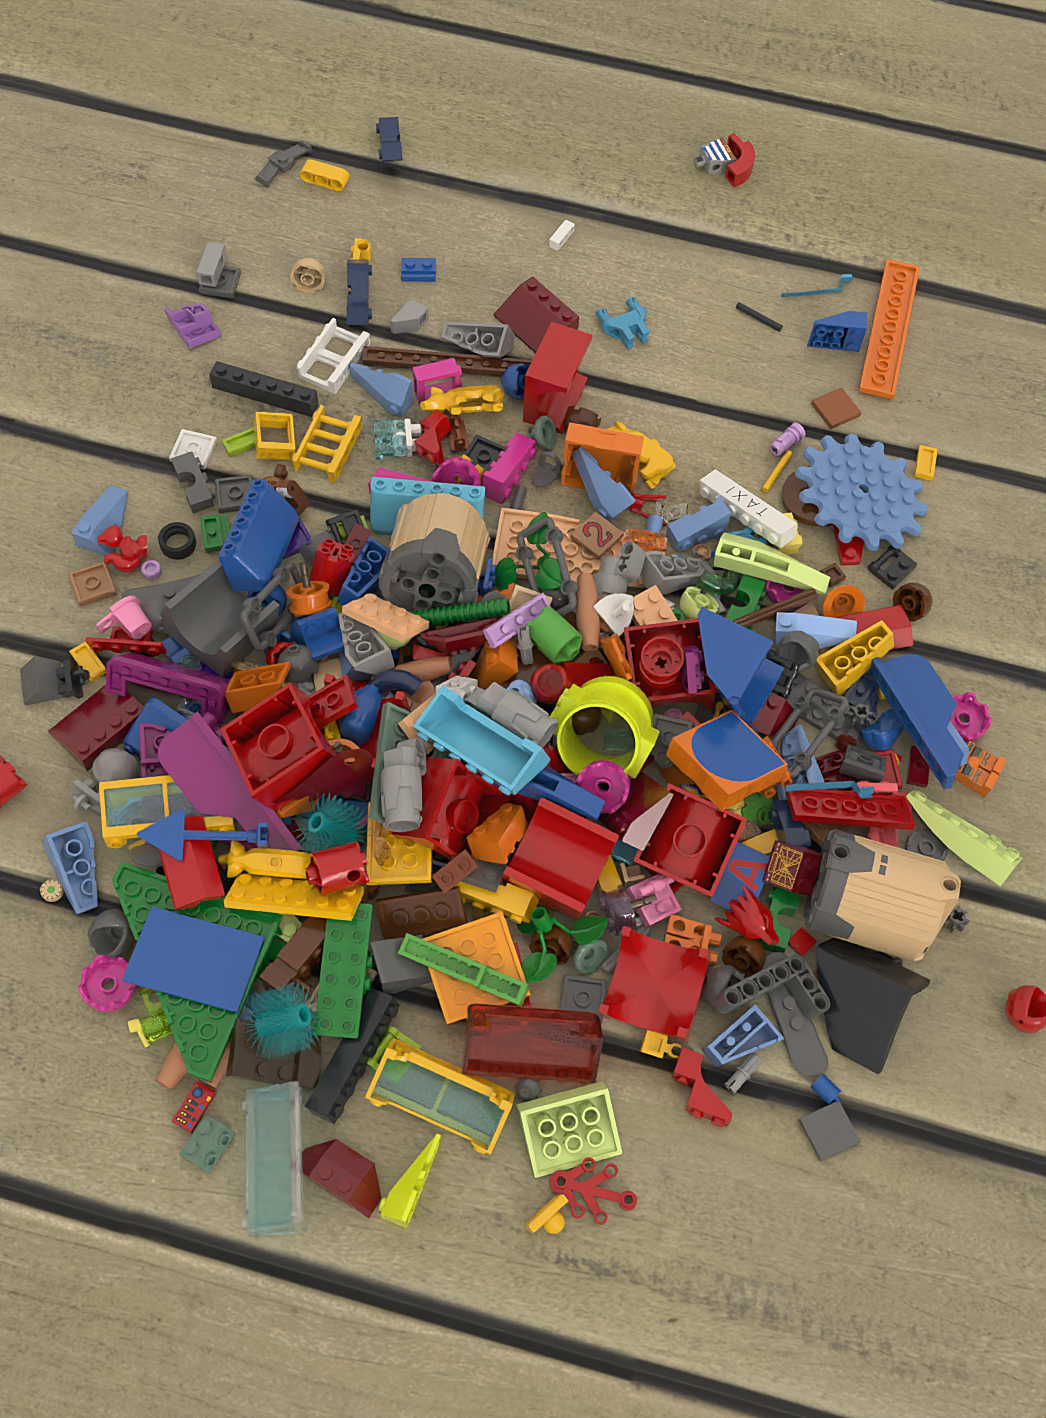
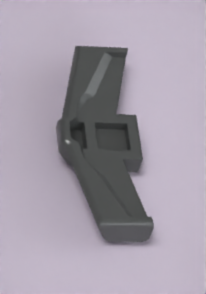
[255,140,312,188]

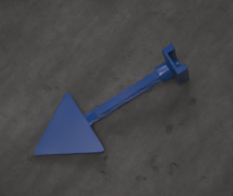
[137,809,269,861]

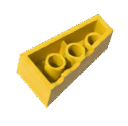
[815,620,894,696]
[454,881,539,924]

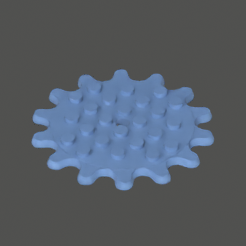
[795,434,928,551]

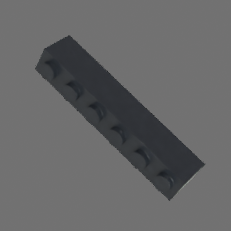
[209,361,319,417]
[304,988,400,1124]

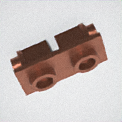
[448,414,469,452]
[432,849,479,893]

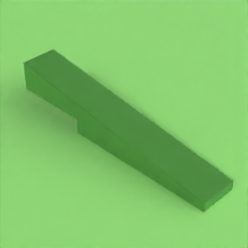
[398,933,530,1007]

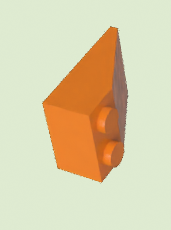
[472,639,518,690]
[225,661,291,713]

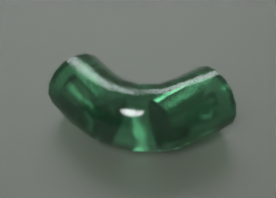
[695,570,741,596]

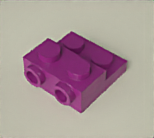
[681,645,704,694]

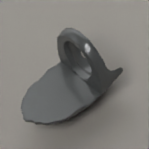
[532,451,564,487]

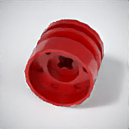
[639,636,684,689]

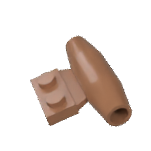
[575,573,624,651]
[371,656,453,712]
[156,1042,231,1090]

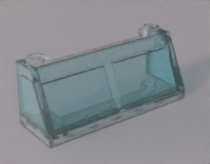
[242,1081,306,1237]

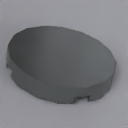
[905,829,948,861]

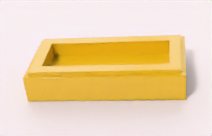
[914,445,938,481]
[69,642,106,682]

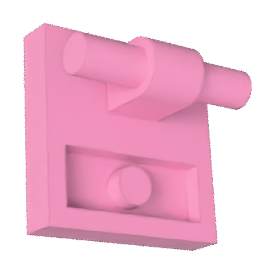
[626,874,682,928]

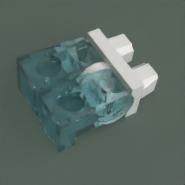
[374,419,421,460]

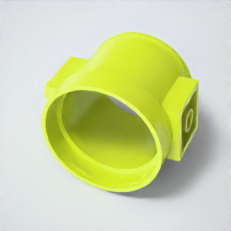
[550,676,660,782]

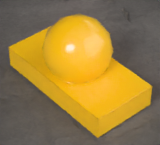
[525,1194,568,1234]

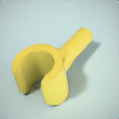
[128,1019,150,1048]

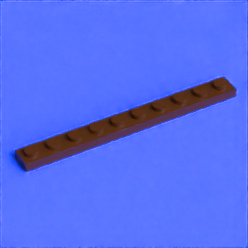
[362,346,532,376]

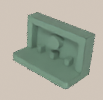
[179,1115,235,1174]

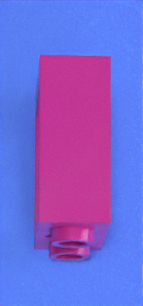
[413,358,462,404]

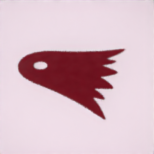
[272,749,372,805]

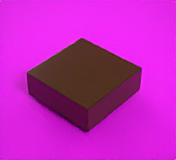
[820,563,846,588]

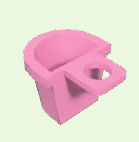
[96,596,152,641]

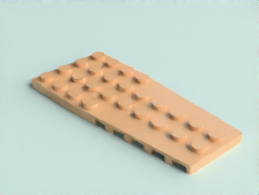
[492,507,667,588]

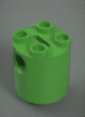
[525,606,583,665]

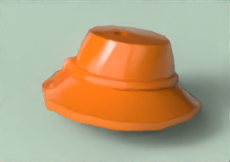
[822,584,865,618]

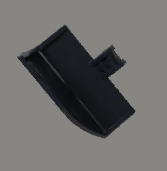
[816,937,930,1074]

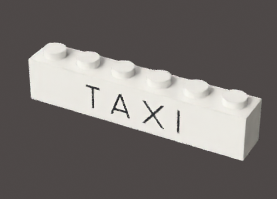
[700,469,797,548]

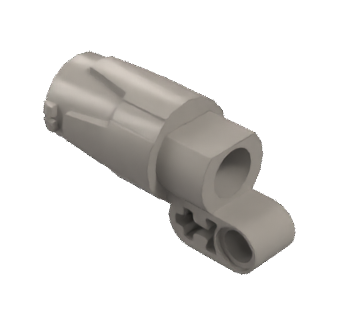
[593,541,646,598]
[464,682,558,748]
[380,737,427,832]

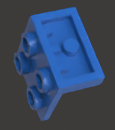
[297,607,344,660]

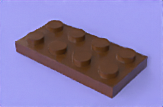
[375,886,468,940]

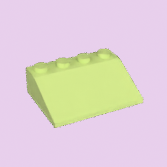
[516,1081,622,1178]

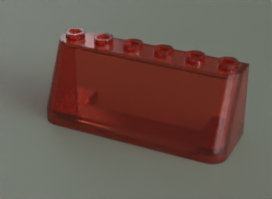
[462,1003,603,1084]

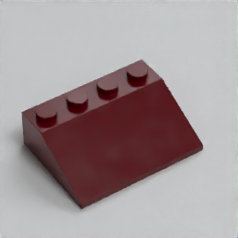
[494,276,579,353]
[48,685,144,771]
[598,771,674,851]

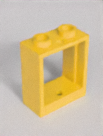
[254,412,295,460]

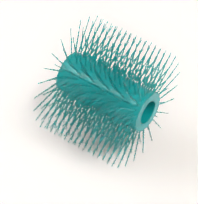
[294,793,371,853]
[243,982,323,1059]

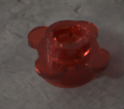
[835,734,857,753]

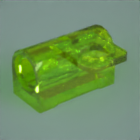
[139,988,173,1043]

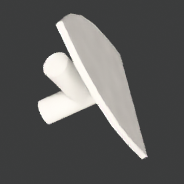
[593,594,634,636]

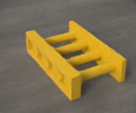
[292,405,362,484]

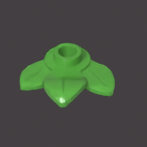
[741,792,773,826]

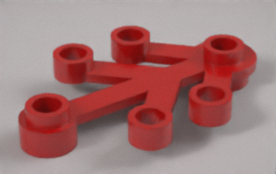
[549,1157,637,1225]

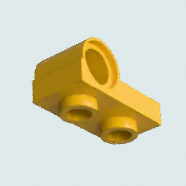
[350,238,371,261]

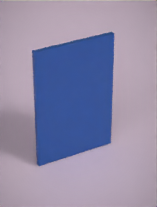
[122,907,265,1013]

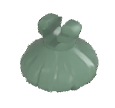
[526,416,557,450]
[572,938,609,974]

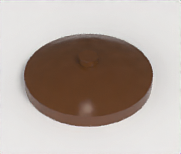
[782,466,834,527]

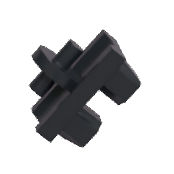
[56,659,90,699]

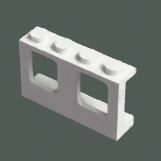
[296,318,371,394]

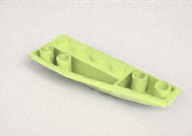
[714,532,830,595]
[906,790,1023,886]

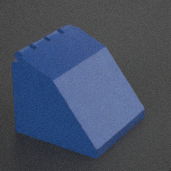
[698,607,785,726]

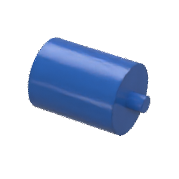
[811,1074,841,1104]

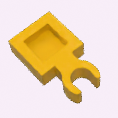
[640,1030,681,1058]

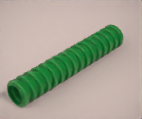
[412,598,510,626]

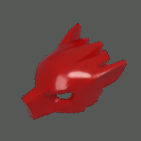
[715,885,780,945]

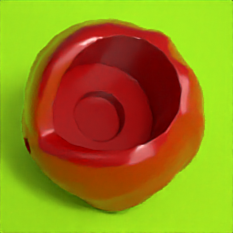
[530,663,573,704]
[1005,985,1046,1033]

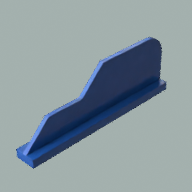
[870,654,964,790]

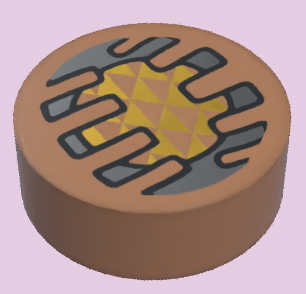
[692,544,712,561]

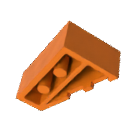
[466,803,528,864]

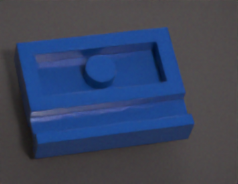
[401,258,436,282]

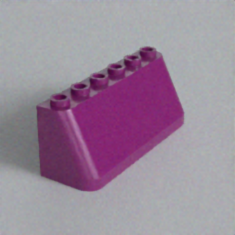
[106,653,231,723]

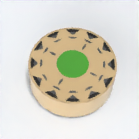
[40,879,64,902]

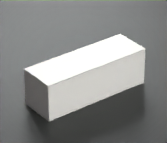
[549,220,575,251]

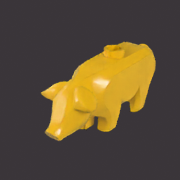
[420,385,504,415]
[607,421,676,489]
[218,841,310,879]

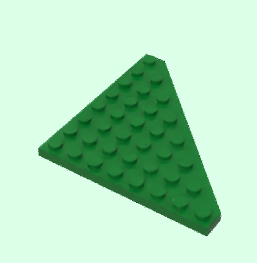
[112,861,282,1083]

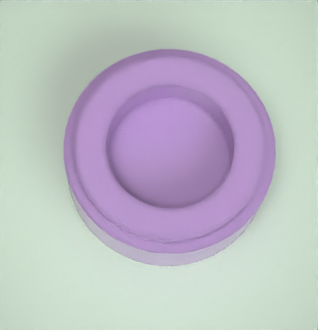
[141,560,162,580]

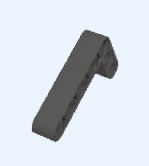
[715,954,830,1019]

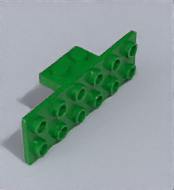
[314,903,374,1039]

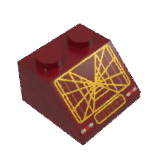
[763,840,823,896]

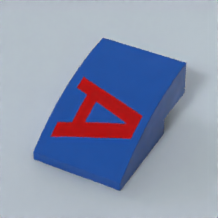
[710,842,770,911]

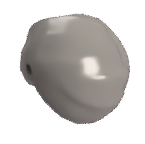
[92,748,138,784]

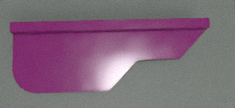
[158,711,302,851]

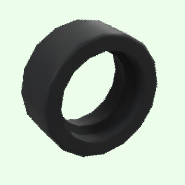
[158,522,196,560]

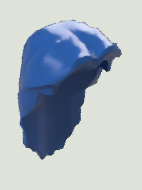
[339,684,383,746]
[861,708,904,751]

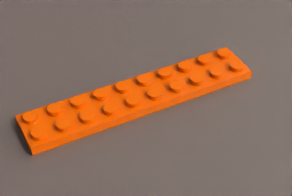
[858,259,920,400]

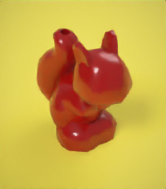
[97,524,147,573]

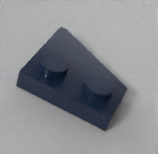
[844,673,879,720]

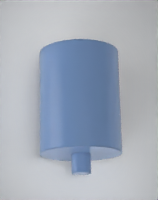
[645,515,663,539]

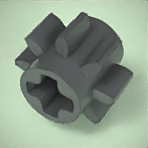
[847,703,873,729]
[943,905,969,933]

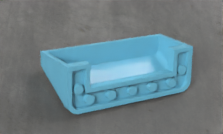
[370,477,485,536]
[413,686,551,796]

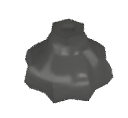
[514,1075,542,1102]

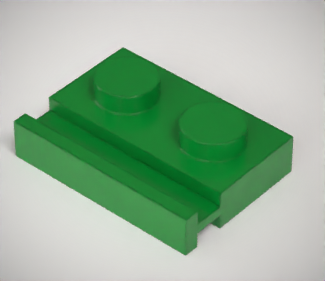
[200,513,230,552]

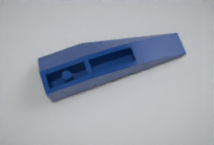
[478,765,605,820]

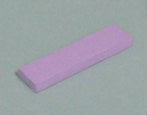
[482,593,552,649]

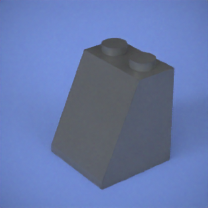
[371,935,433,995]

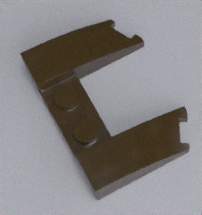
[226,1012,321,1090]

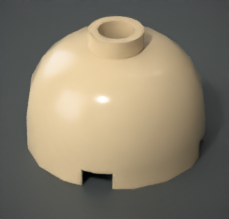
[290,257,325,293]

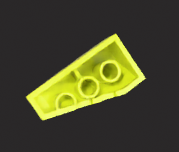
[378,1134,441,1228]

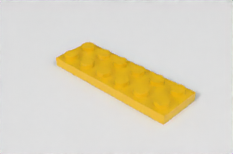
[224,874,364,921]

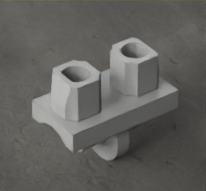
[72,778,106,815]

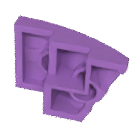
[164,303,222,348]

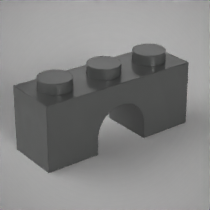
[171,451,215,513]

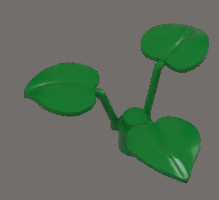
[495,512,563,590]
[517,906,608,982]

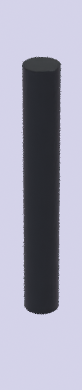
[736,302,783,332]

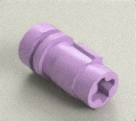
[769,422,806,456]

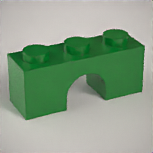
[726,575,767,630]
[757,886,801,953]

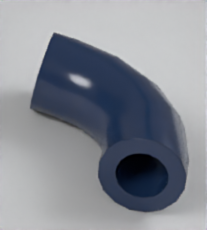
[368,669,423,698]

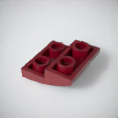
[815,750,858,791]

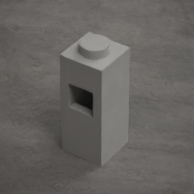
[197,242,227,287]

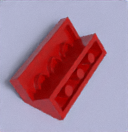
[832,605,913,649]
[158,816,225,910]

